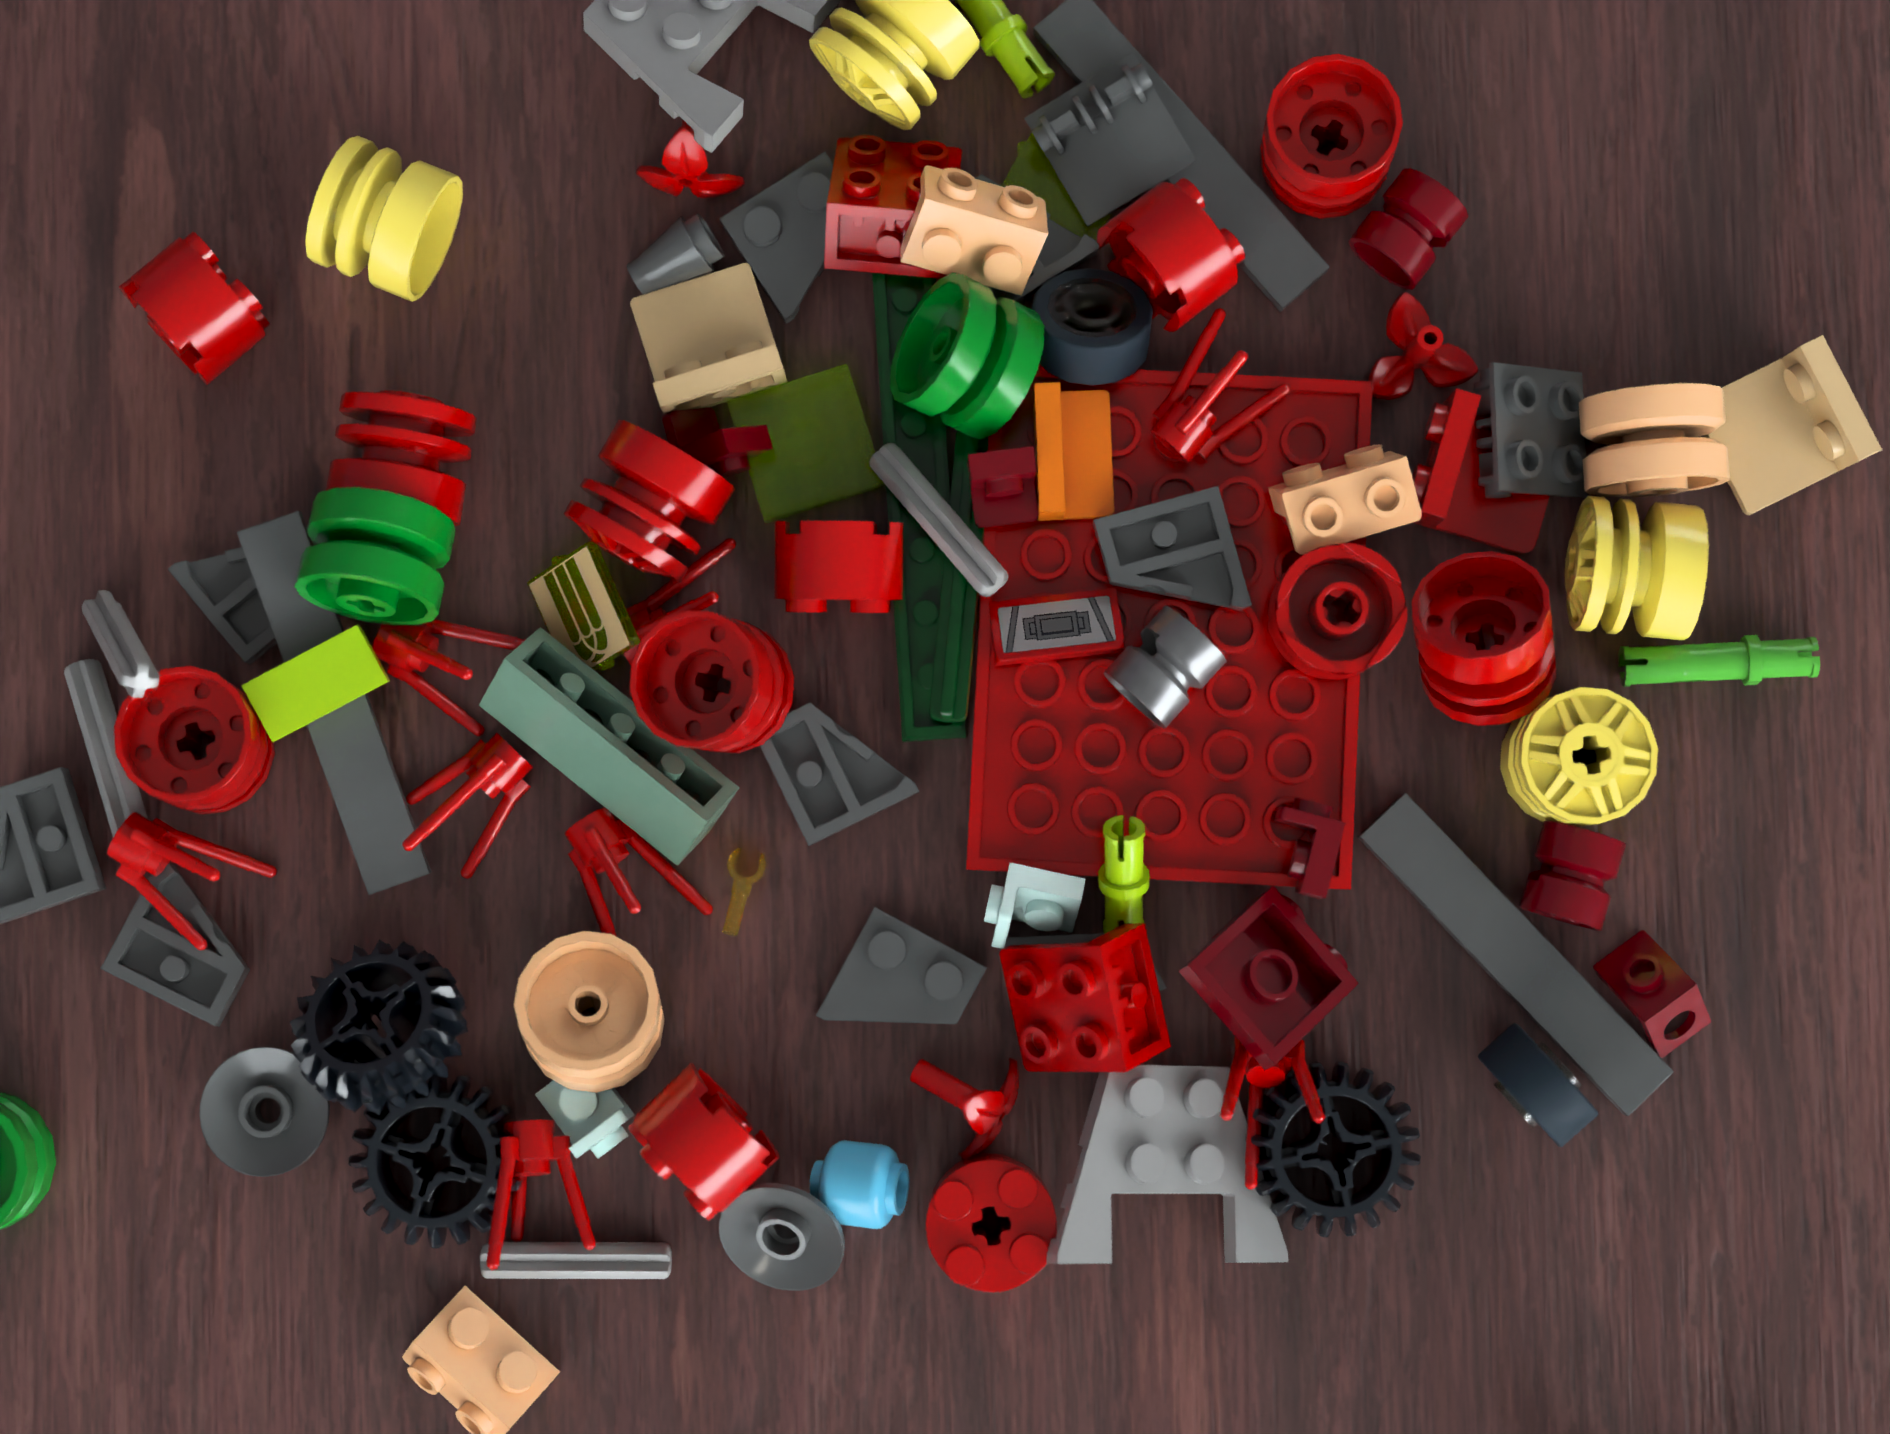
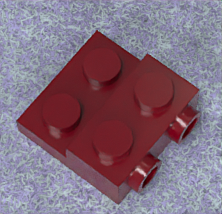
[1178,886,1359,1070]

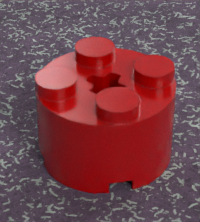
[1097,178,1245,332]
[119,232,270,385]
[774,521,903,613]
[1268,543,1407,679]
[628,1063,780,1221]
[926,1153,1057,1292]

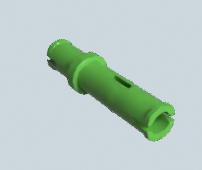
[1618,635,1820,687]

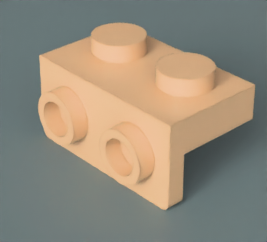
[900,165,1048,296]
[1268,444,1422,555]
[402,1286,560,1434]

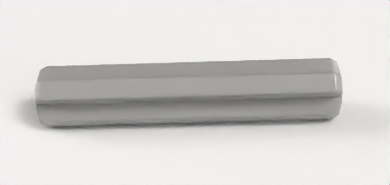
[869,442,1009,597]
[82,590,159,698]
[64,659,148,837]
[480,1242,672,1279]

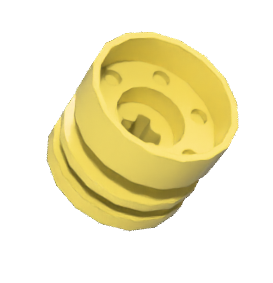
[809,0,979,130]
[305,136,463,302]
[1565,496,1709,640]
[1500,687,1658,827]

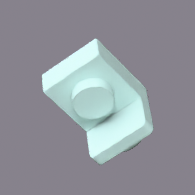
[984,862,1085,949]
[535,1080,635,1159]

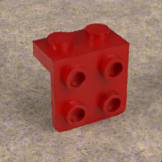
[1412,388,1550,555]

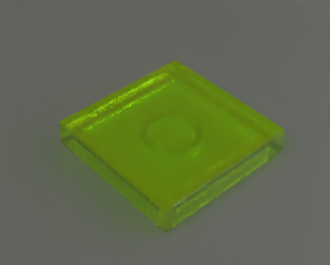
[727,364,885,524]

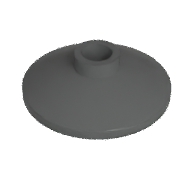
[199,1047,330,1177]
[719,1183,845,1291]

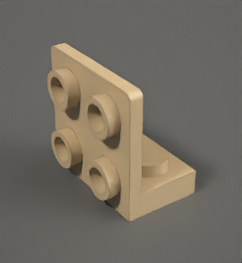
[630,263,788,415]
[1704,335,1882,515]

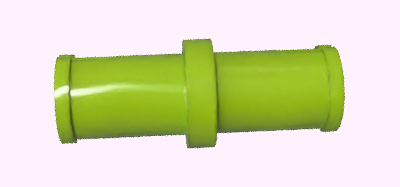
[954,0,1055,98]
[1098,815,1150,933]

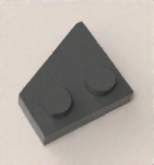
[719,152,833,324]
[1093,486,1252,610]
[168,542,316,665]
[0,767,106,924]
[100,863,250,1027]
[816,907,987,1024]

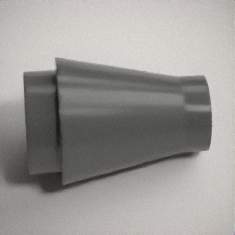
[626,213,725,295]

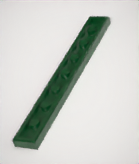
[872,273,966,742]

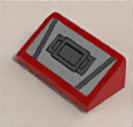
[989,588,1125,666]

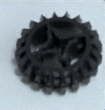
[290,939,468,1114]
[1245,1061,1421,1237]
[349,1074,523,1249]

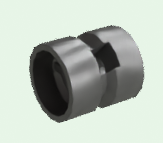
[1103,605,1226,729]

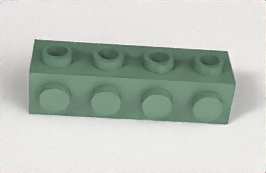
[479,627,740,866]

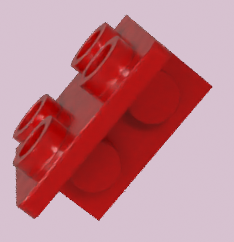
[824,135,962,279]
[999,923,1171,1072]

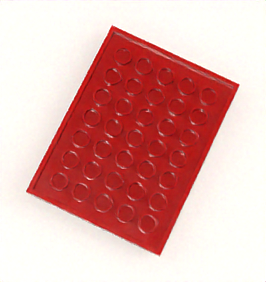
[966,364,1373,890]

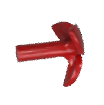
[636,120,744,198]
[1369,292,1478,400]
[910,1058,1019,1160]

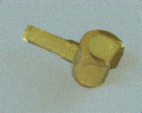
[722,848,768,936]

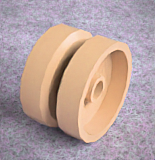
[1579,383,1730,497]
[514,931,665,1093]

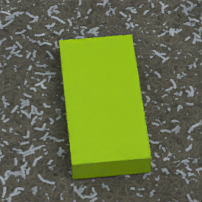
[241,624,390,743]

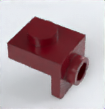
[662,407,773,478]

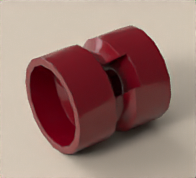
[1348,168,1469,290]
[1519,821,1626,931]

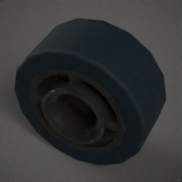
[1032,268,1153,386]
[1478,1023,1598,1147]

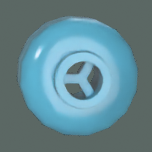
[810,1140,909,1229]

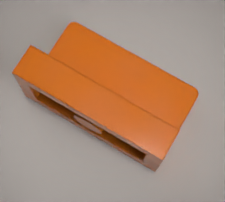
[1032,382,1114,521]

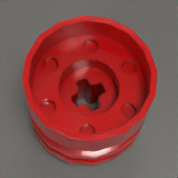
[1259,54,1403,219]
[326,390,477,526]
[563,420,735,583]
[1412,551,1557,726]
[630,610,794,753]
[114,666,275,815]

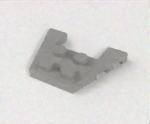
[583,0,841,153]
[1047,1065,1288,1264]

